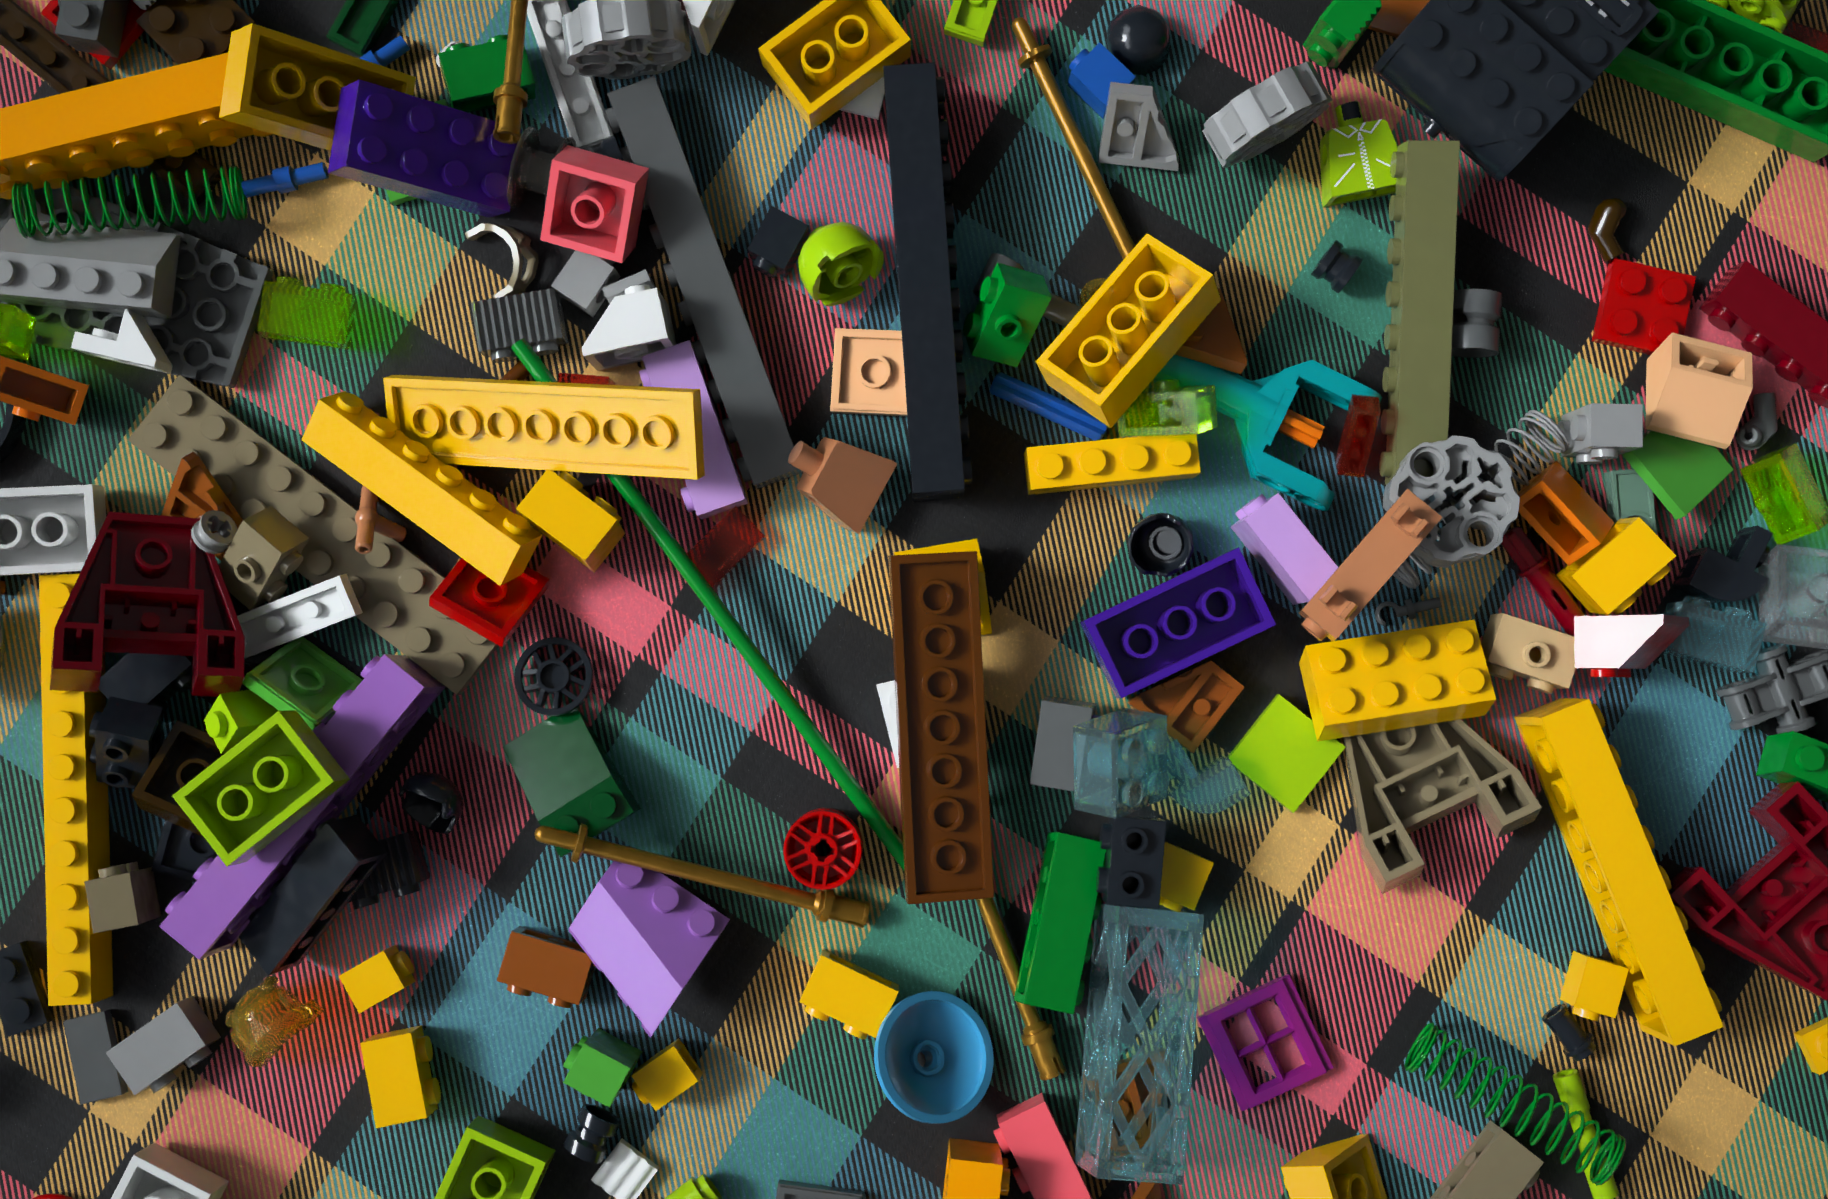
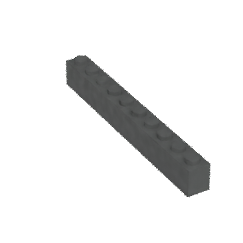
[605,76,803,490]

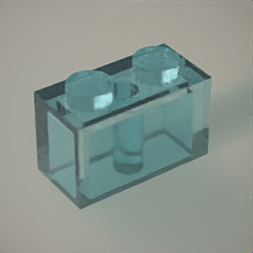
[1662,596,1767,673]

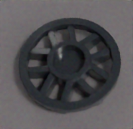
[514,637,593,717]

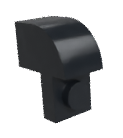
[1672,525,1773,603]

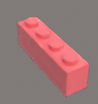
[993,1093,1093,1199]

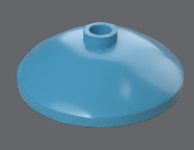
[874,991,994,1124]

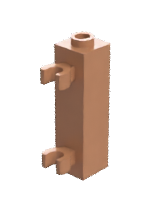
[1299,489,1442,642]

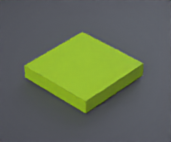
[1225,694,1346,813]

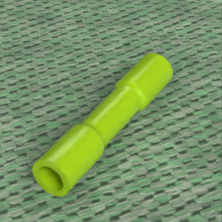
[1552,1069,1619,1199]

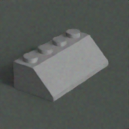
[0,218,181,318]

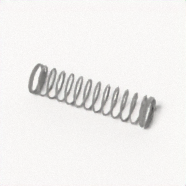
[1393,410,1569,589]

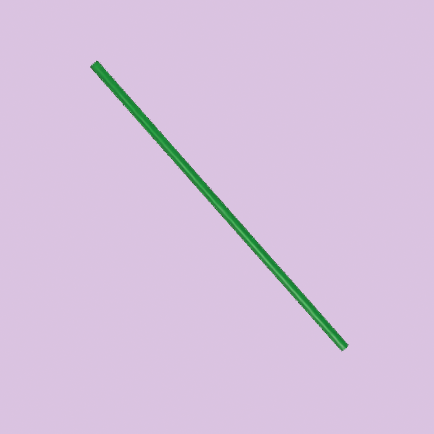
[511,338,904,871]

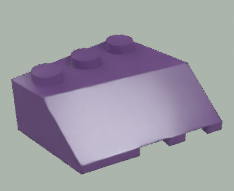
[568,861,730,1038]

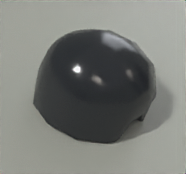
[1106,5,1170,75]
[1127,513,1194,577]
[398,772,464,834]

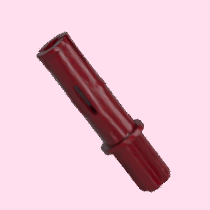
[1501,526,1585,636]

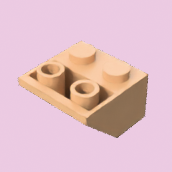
[1645,332,1753,449]

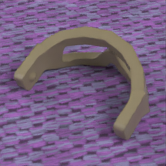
[465,222,539,298]

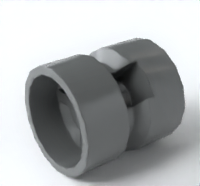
[1451,289,1502,358]

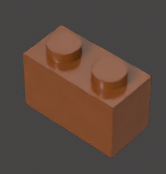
[497,926,595,1008]

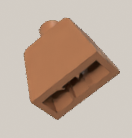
[788,437,897,534]

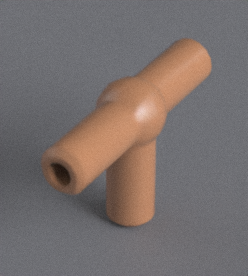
[355,486,407,554]

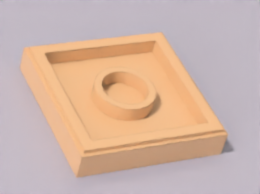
[830,328,907,416]

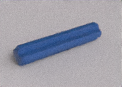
[990,372,1108,441]

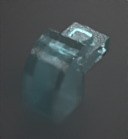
[1157,738,1251,814]

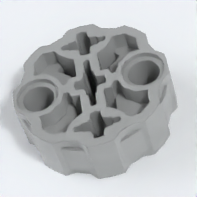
[562,0,691,80]
[1202,61,1333,168]
[1383,435,1520,568]

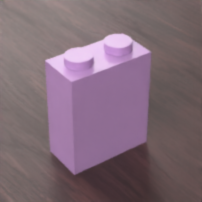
[1231,493,1338,605]

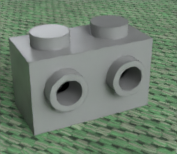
[1556,403,1643,465]

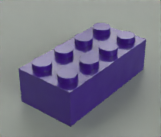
[328,79,522,218]
[1080,547,1276,698]

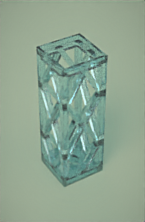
[1074,903,1204,1185]

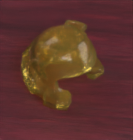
[226,976,324,1068]

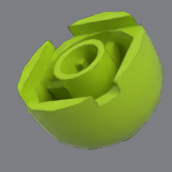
[798,222,884,306]

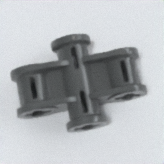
[1715,643,1828,734]

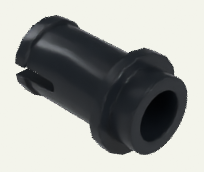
[1542,1004,1596,1061]

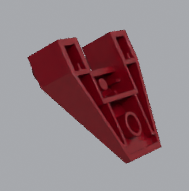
[50,512,245,697]
[1668,781,1828,1001]

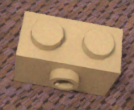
[1481,613,1576,694]

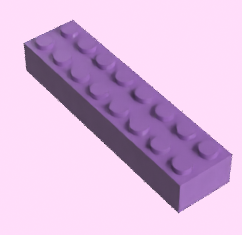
[159,654,445,960]

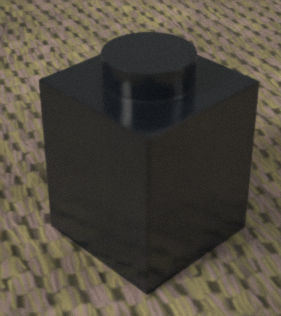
[747,206,810,278]

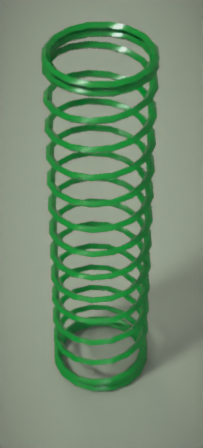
[12,166,247,238]
[1404,1022,1626,1186]

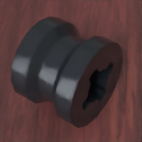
[1311,240,1363,293]

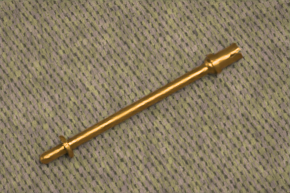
[493,0,528,144]
[1012,17,1135,260]
[535,824,870,928]
[976,898,1066,1080]

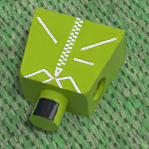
[1320,101,1397,208]

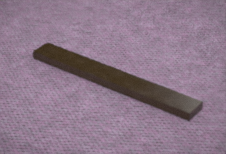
[0,0,221,206]

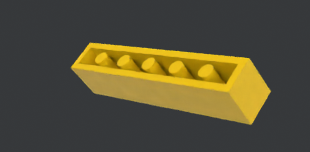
[302,391,542,586]

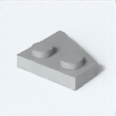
[1098,82,1179,171]

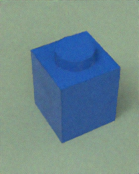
[1067,42,1136,119]

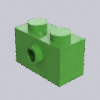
[563,1028,643,1108]

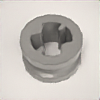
[191,510,238,554]

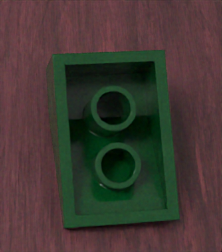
[503,707,641,858]

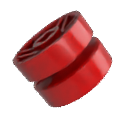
[783,808,863,890]

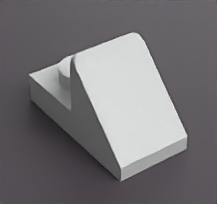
[71,309,173,374]

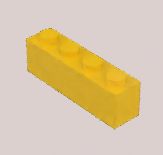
[1024,431,1201,495]

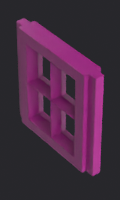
[1197,974,1333,1111]

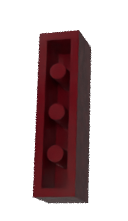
[1699,260,1828,408]

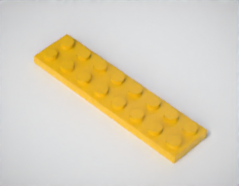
[383,375,705,480]

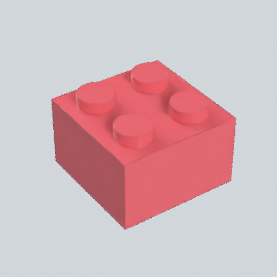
[540,145,649,263]

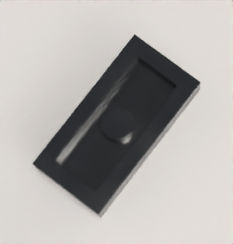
[0,941,55,1038]

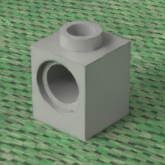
[551,250,621,317]

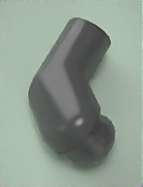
[1736,393,1778,450]

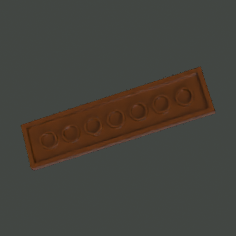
[888,551,994,904]

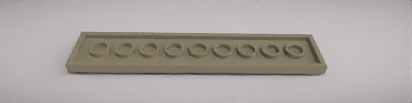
[128,374,499,695]

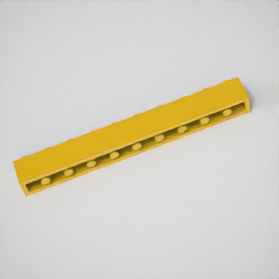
[39,573,113,1006]

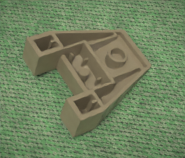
[1343,719,1542,894]

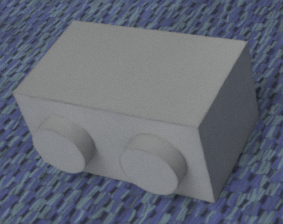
[106,996,221,1095]

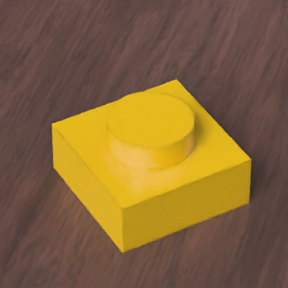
[1793,1017,1828,1075]

